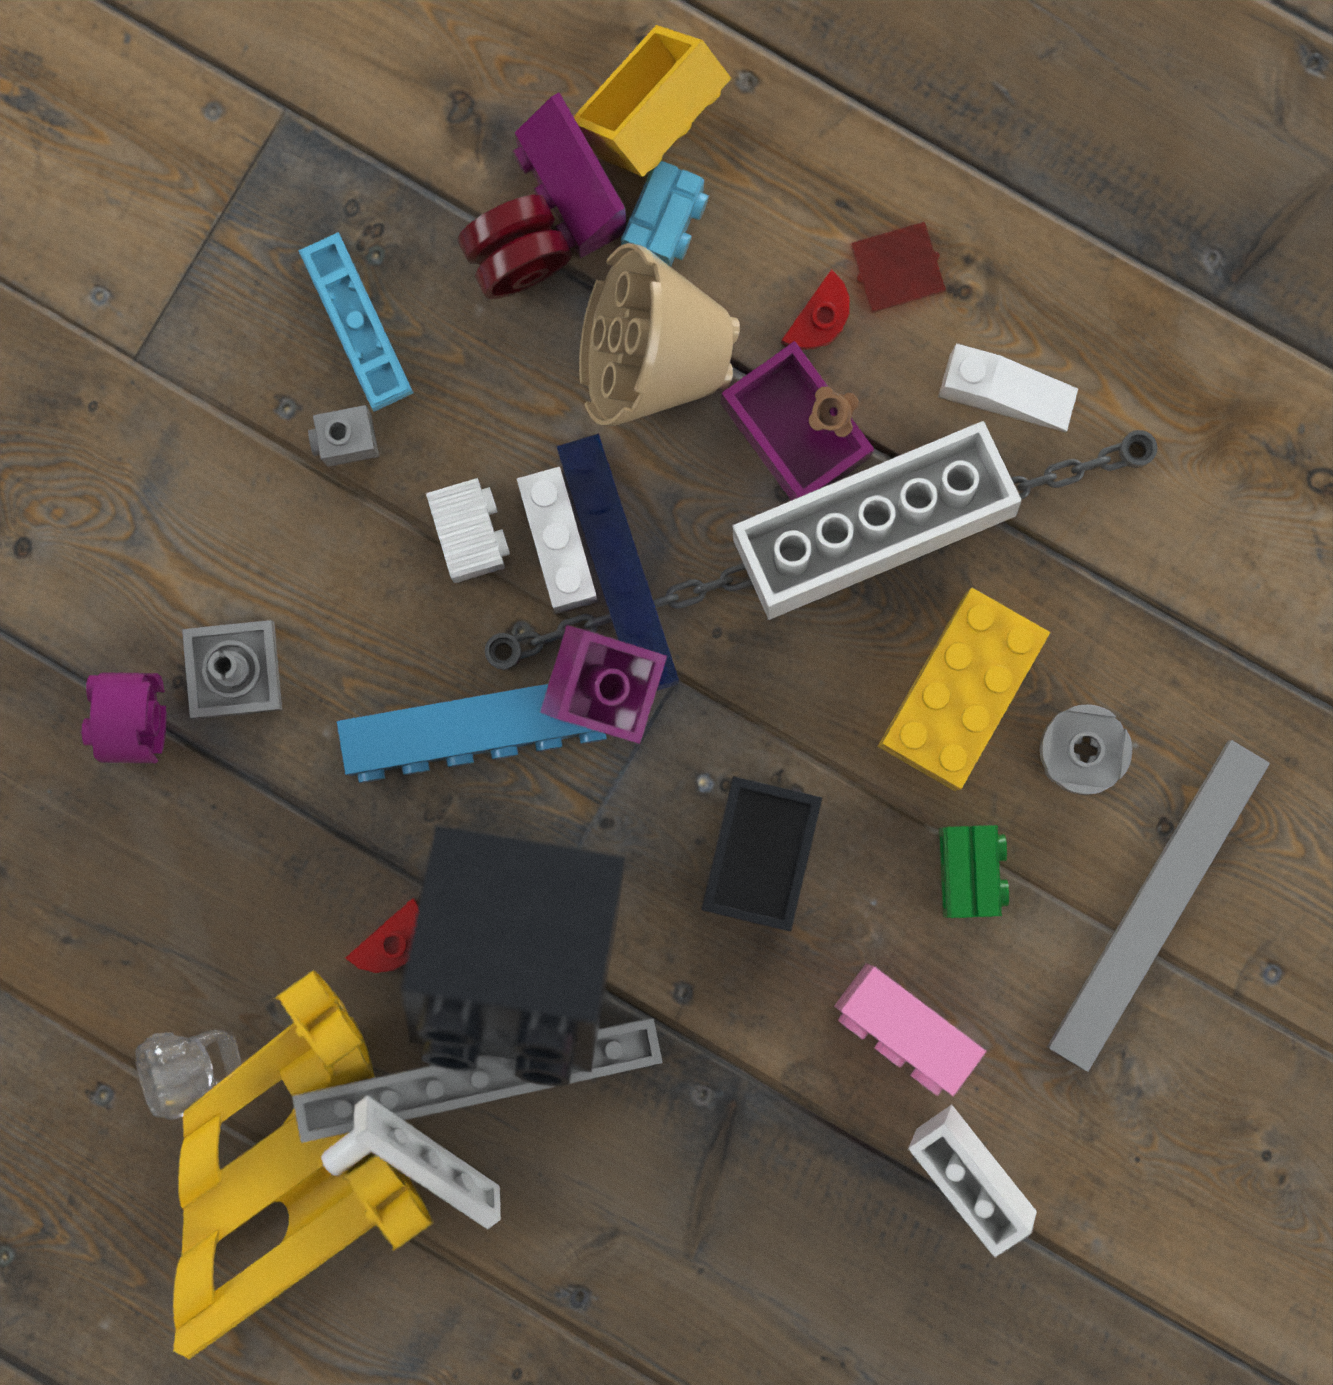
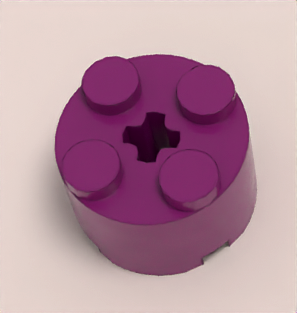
[82,672,167,764]

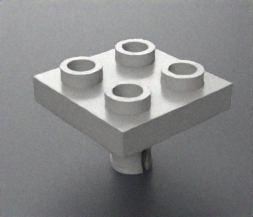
[182,620,282,719]

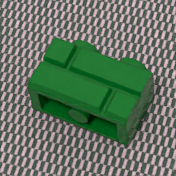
[939,825,1009,918]

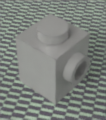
[308,405,379,467]

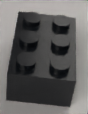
[701,776,822,932]

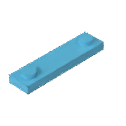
[298,232,413,411]

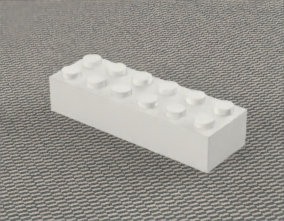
[733,421,1022,620]

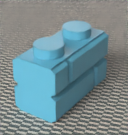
[621,160,709,267]

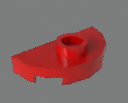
[781,269,850,350]
[345,898,419,973]

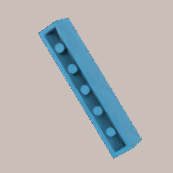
[337,684,607,783]

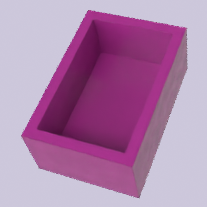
[720,341,874,501]

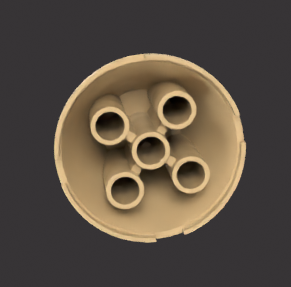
[579,243,740,426]

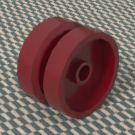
[457,194,573,299]

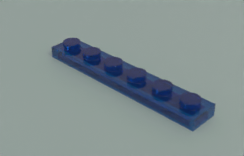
[556,433,679,691]

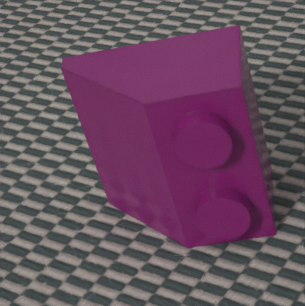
[540,626,667,744]

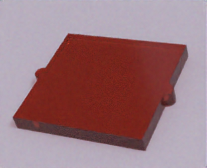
[851,222,946,313]

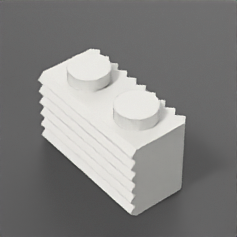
[426,478,510,583]

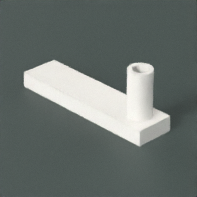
[322,1096,501,1229]

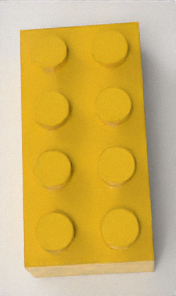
[877,587,1051,791]

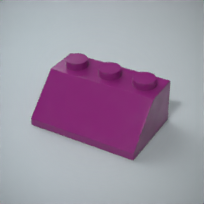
[512,92,626,258]

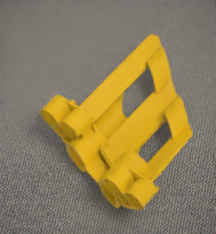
[173,970,432,1359]

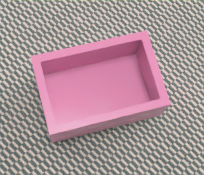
[834,963,987,1096]

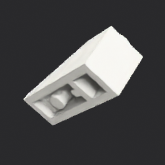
[938,343,1078,432]

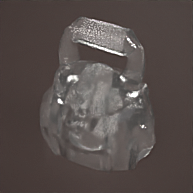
[135,1030,242,1119]

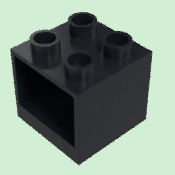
[401,825,625,1086]

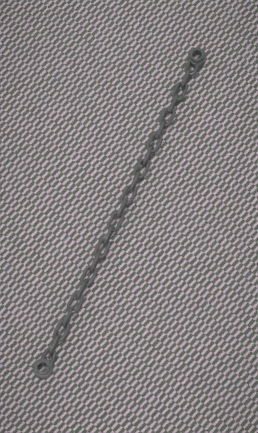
[485,430,1157,670]

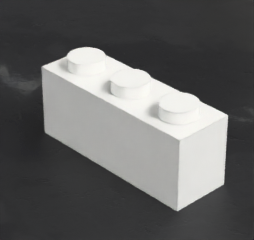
[517,467,598,614]
[908,1104,1037,1257]

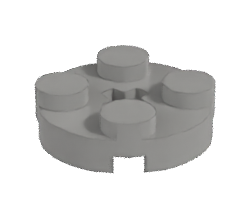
[1040,704,1132,795]

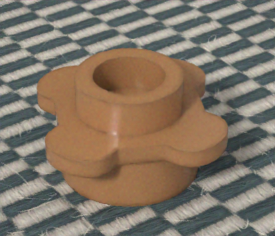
[809,386,859,437]

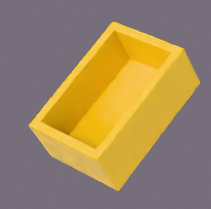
[573,25,732,177]

